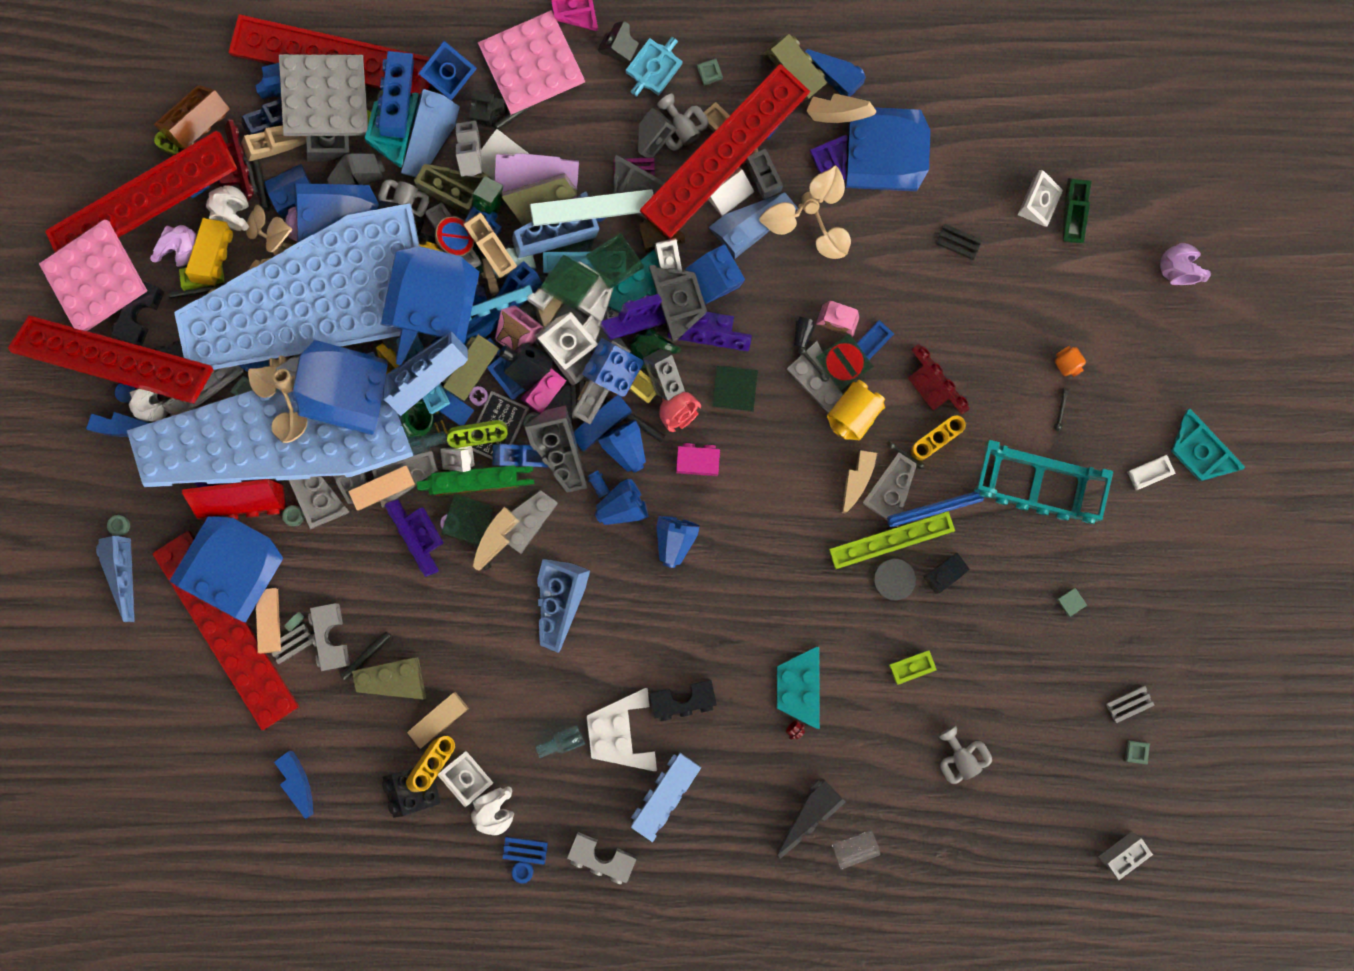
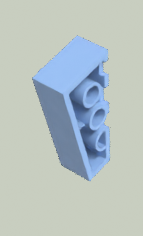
[631,753,701,842]

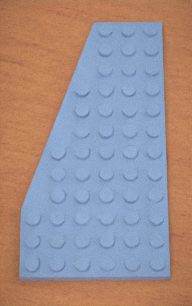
[174,203,419,370]
[127,352,413,487]

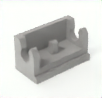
[1098,832,1153,880]

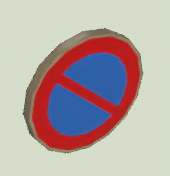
[435,216,474,257]

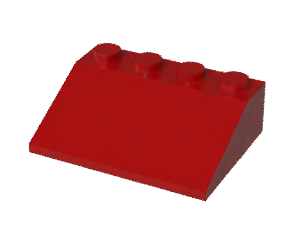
[182,479,286,522]

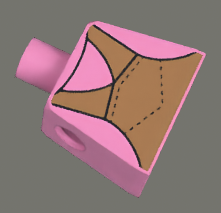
[816,301,859,337]
[495,305,543,350]

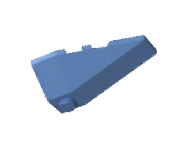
[401,89,460,178]
[709,192,798,259]
[96,536,134,622]
[537,559,590,653]

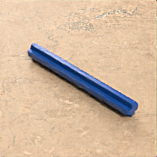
[887,491,984,527]

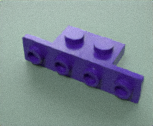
[600,294,666,340]
[668,312,752,351]
[385,500,444,577]

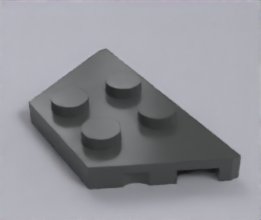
[613,155,666,219]
[649,265,707,342]

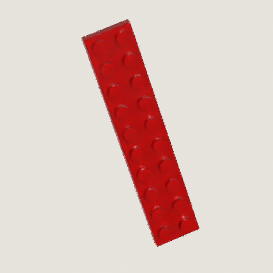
[228,14,431,96]
[640,63,811,239]
[45,131,237,253]
[8,315,214,404]
[152,531,299,731]

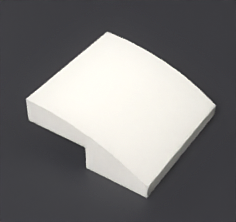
[481,129,529,181]

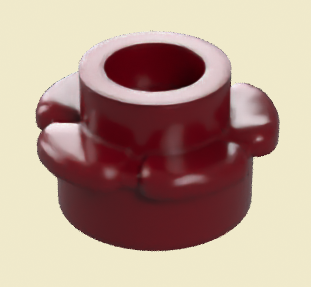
[786,720,805,740]

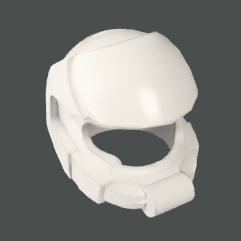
[206,185,249,231]
[128,389,169,422]
[471,787,514,835]

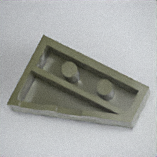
[760,34,827,100]
[414,164,489,216]
[501,173,577,226]
[442,334,500,402]
[352,657,427,699]

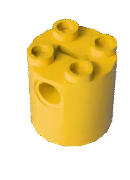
[827,380,885,441]

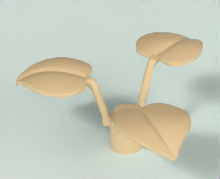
[759,165,851,259]
[246,205,293,270]
[248,366,307,443]

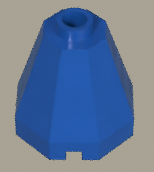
[598,419,646,473]
[595,479,649,525]
[656,516,700,568]

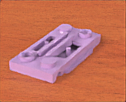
[495,153,579,199]

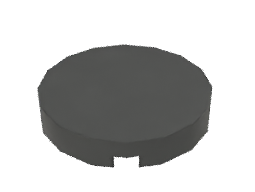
[874,559,916,601]

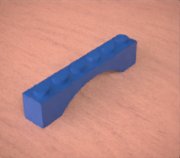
[431,261,544,350]

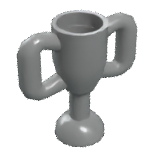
[657,93,709,151]
[378,179,429,217]
[938,725,992,784]

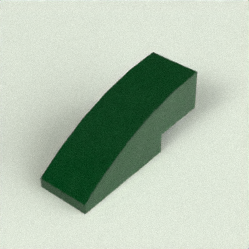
[1063,178,1092,243]

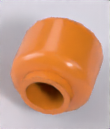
[1054,345,1086,377]

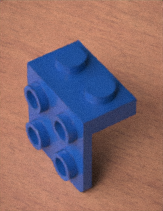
[582,338,643,397]

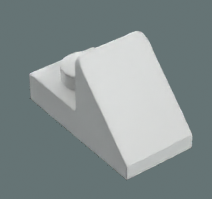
[655,238,682,272]
[440,446,474,472]

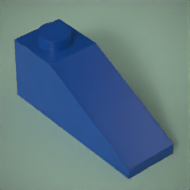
[805,49,866,97]

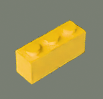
[185,218,233,286]

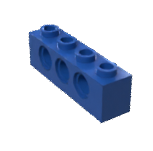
[376,51,414,138]

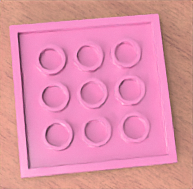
[478,10,585,115]
[39,219,147,331]

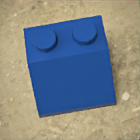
[418,40,477,100]
[265,164,311,218]
[685,244,745,305]

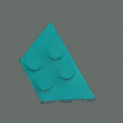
[365,93,419,168]
[608,250,660,313]
[1171,408,1245,482]
[777,647,820,729]

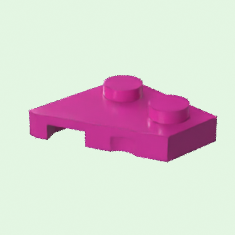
[551,0,598,31]

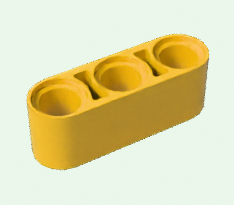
[911,415,966,461]
[406,736,455,792]

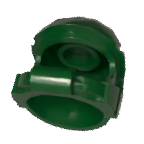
[630,328,681,370]
[397,399,434,437]

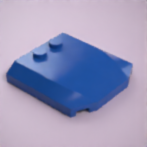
[846,107,930,191]
[294,184,379,243]
[380,246,479,344]
[291,340,388,435]
[169,516,284,623]

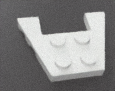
[527,262,614,341]
[587,688,657,771]

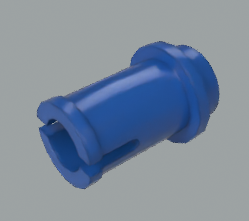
[587,471,610,498]

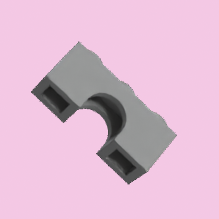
[456,121,482,176]
[308,603,350,671]
[567,832,637,884]

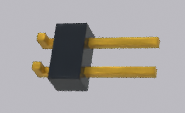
[433,411,448,437]

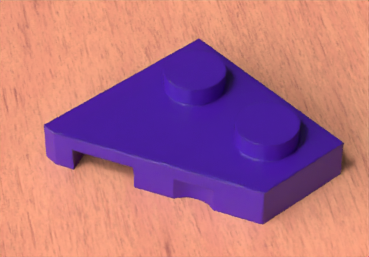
[810,135,848,181]

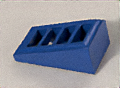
[396,329,418,366]

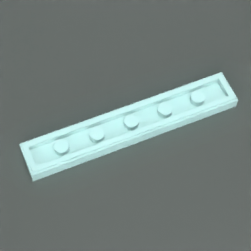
[530,189,653,226]

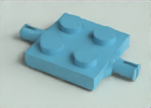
[626,37,683,97]

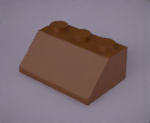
[154,85,230,149]

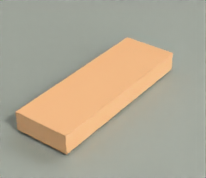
[348,465,416,511]
[256,588,281,654]

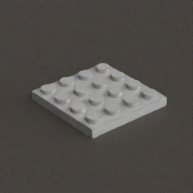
[279,55,368,136]

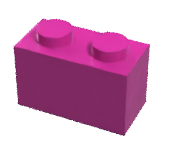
[521,369,566,413]
[676,443,720,476]

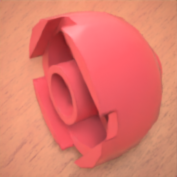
[659,391,701,432]

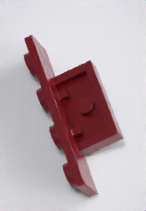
[218,119,254,202]
[908,344,970,415]

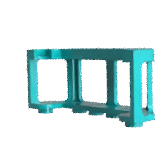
[974,440,1113,524]

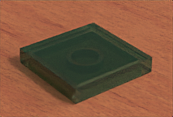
[586,233,644,290]
[541,255,599,310]
[712,366,758,412]
[441,493,494,546]

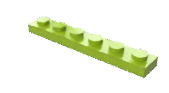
[829,511,955,570]

